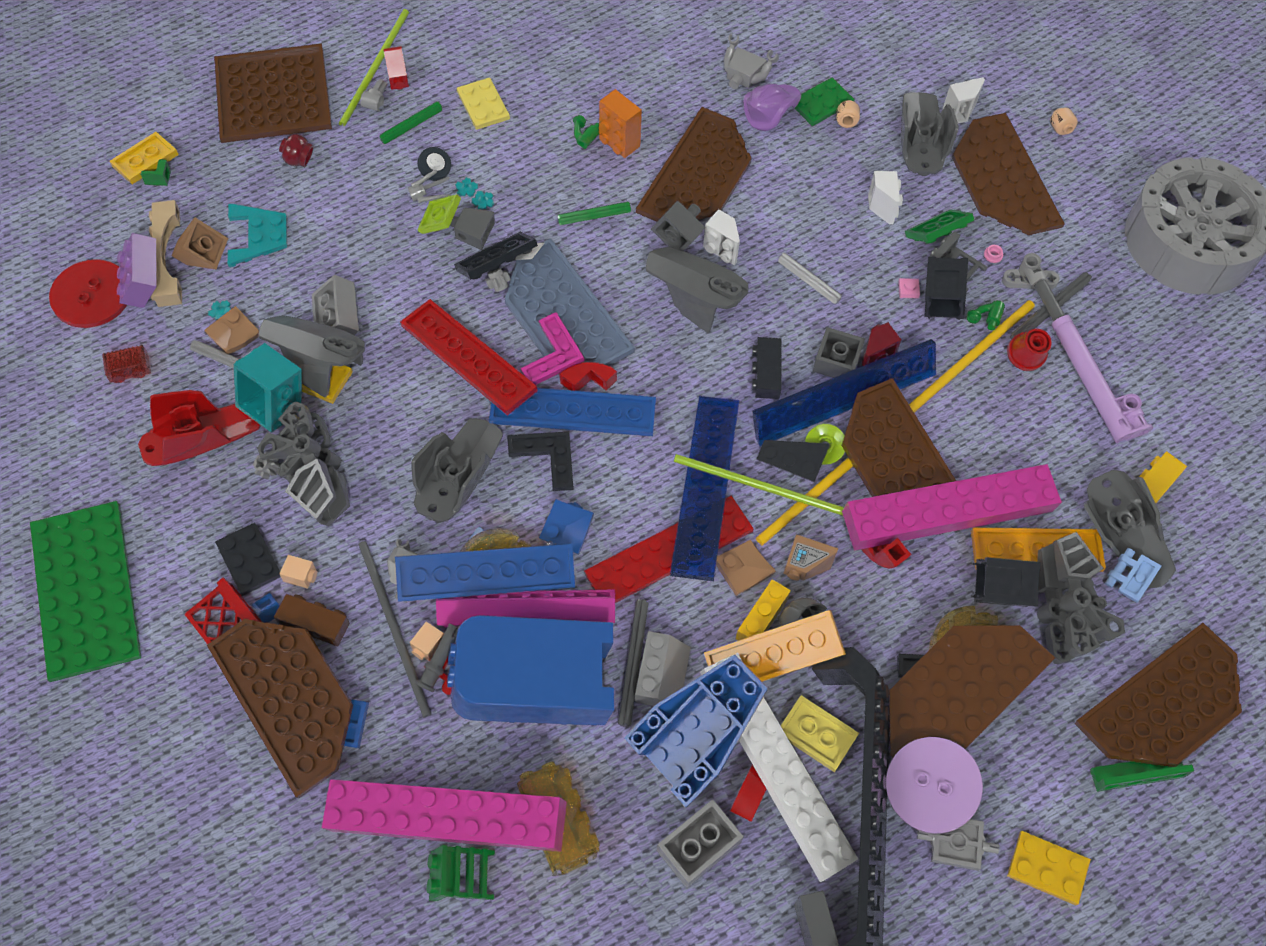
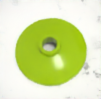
[805,424,845,465]

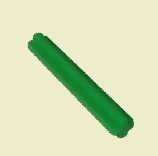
[379,101,442,144]
[557,201,631,225]

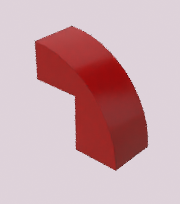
[560,362,617,391]
[861,538,912,569]
[730,764,767,822]

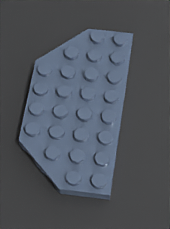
[505,239,635,366]

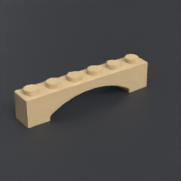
[149,200,182,307]

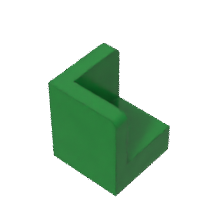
[140,159,171,186]

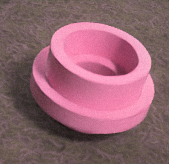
[984,245,1003,263]

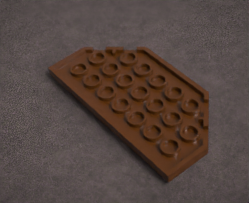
[636,107,752,222]
[952,113,1065,235]
[841,378,956,535]
[207,619,353,798]
[1075,623,1242,767]
[889,625,1055,758]

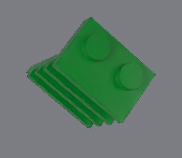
[426,845,495,901]

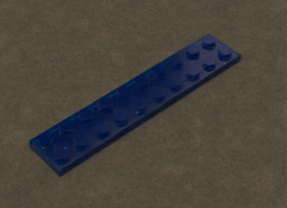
[752,339,936,446]
[670,396,740,582]

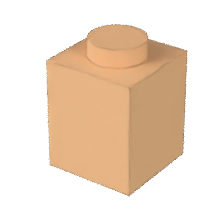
[280,555,317,589]
[410,622,444,661]

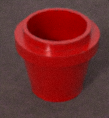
[1007,329,1052,371]

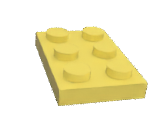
[457,77,510,130]
[781,695,859,773]

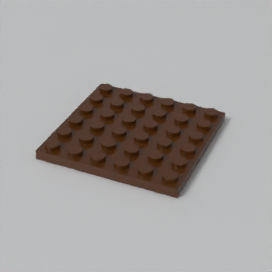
[214,43,332,143]

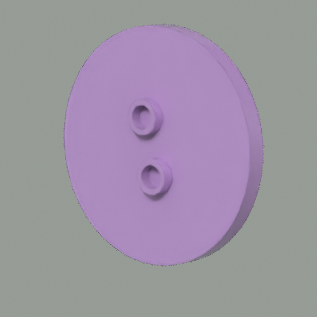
[886,737,983,834]

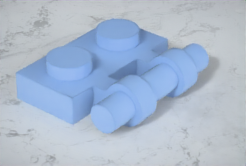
[1104,548,1161,603]

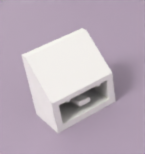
[942,77,985,123]
[868,171,903,224]
[703,209,740,265]

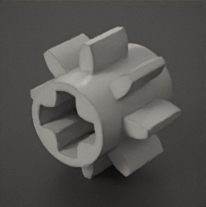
[485,268,511,292]
[253,452,280,479]

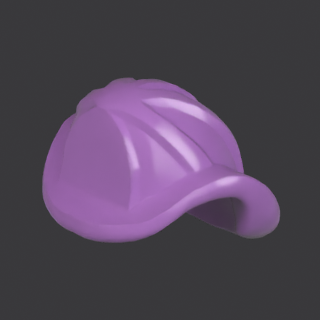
[744,84,801,131]

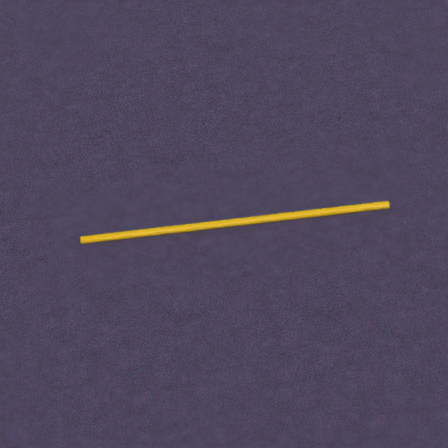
[755,300,1035,546]

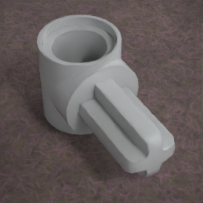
[360,79,387,111]

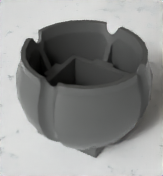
[777,597,827,627]

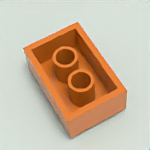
[599,89,642,158]

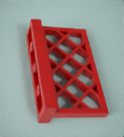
[184,577,262,644]

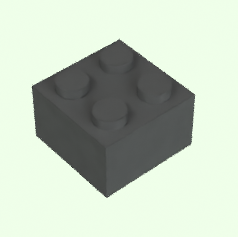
[812,327,865,383]

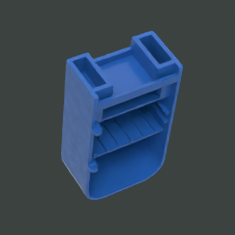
[447,615,614,725]

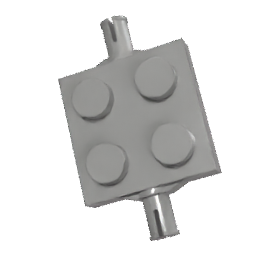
[917,819,1000,871]

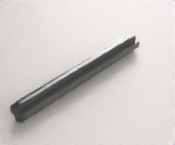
[1010,272,1092,340]
[618,599,649,727]

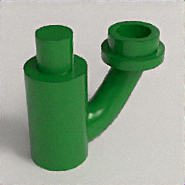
[573,115,599,149]
[966,300,1005,330]

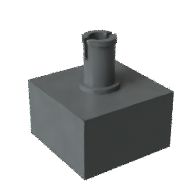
[651,201,706,251]

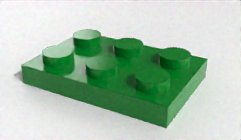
[794,77,855,126]
[905,209,974,244]

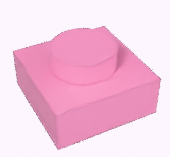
[898,278,920,298]

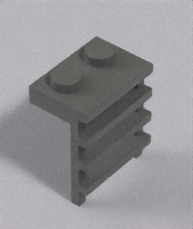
[929,231,988,293]

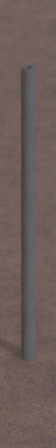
[358,541,432,718]

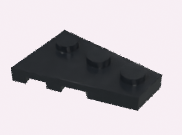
[756,440,830,483]

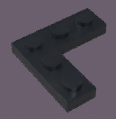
[507,431,574,491]

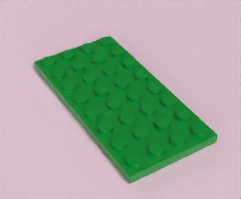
[30,501,141,682]

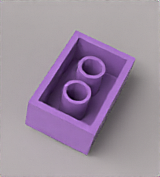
[117,233,157,308]

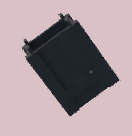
[924,257,968,320]
[971,557,1041,607]

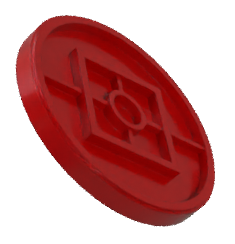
[49,259,127,328]

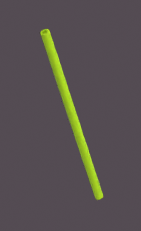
[339,9,409,126]
[673,454,844,516]

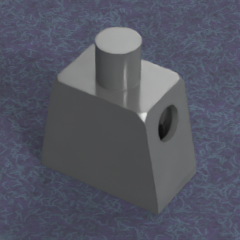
[450,208,495,250]

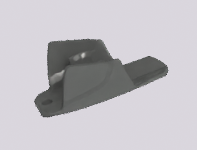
[901,92,959,176]
[646,247,749,333]
[259,315,365,397]
[411,418,503,523]
[1084,470,1176,588]

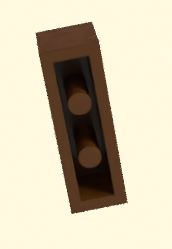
[274,594,350,647]

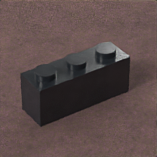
[751,337,782,399]

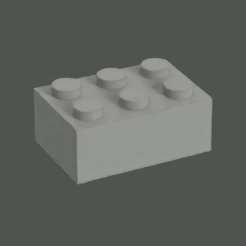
[656,799,744,888]

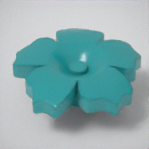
[455,177,478,197]
[471,191,494,210]
[208,300,231,320]

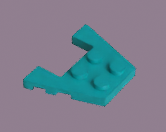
[227,204,287,267]

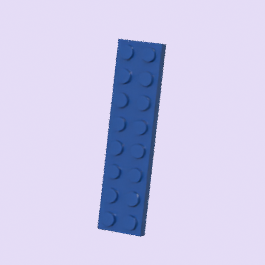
[489,388,656,436]
[395,544,575,602]

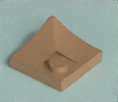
[204,306,259,354]
[713,539,776,596]

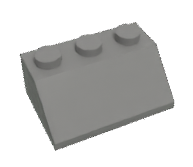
[311,275,359,335]
[635,631,691,706]

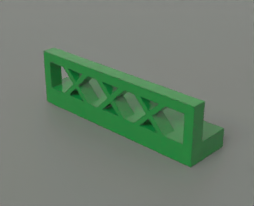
[1090,761,1194,792]

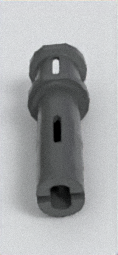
[415,623,458,692]

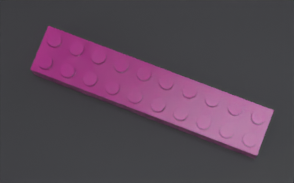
[842,464,1062,551]
[322,779,567,852]

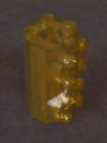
[517,761,600,876]

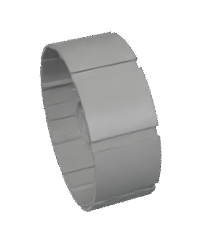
[1125,157,1266,295]

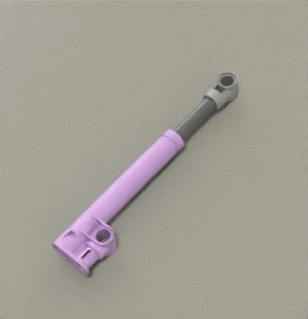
[1019,253,1153,443]

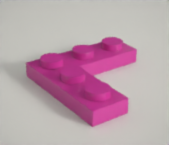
[521,312,584,385]

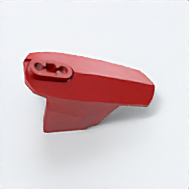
[138,390,261,466]

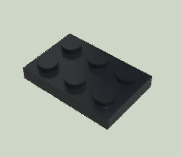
[215,522,281,596]

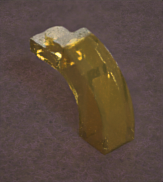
[460,528,532,552]
[929,606,998,650]

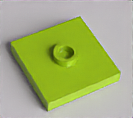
[418,194,461,234]

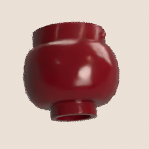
[279,134,314,168]

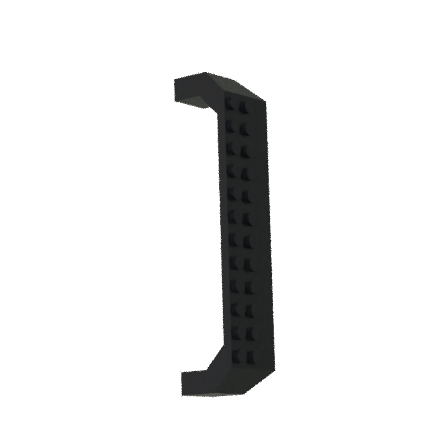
[812,647,890,946]

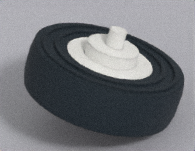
[417,147,452,181]

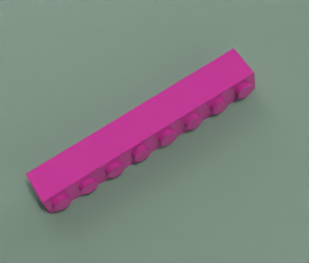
[436,590,615,628]

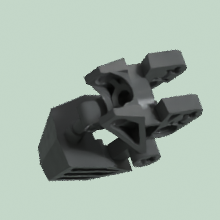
[257,402,350,526]
[1037,532,1125,665]

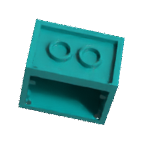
[233,343,302,433]

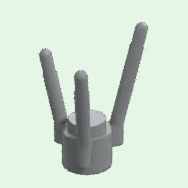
[408,170,452,203]

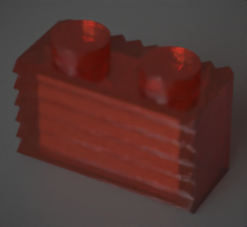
[102,345,151,383]

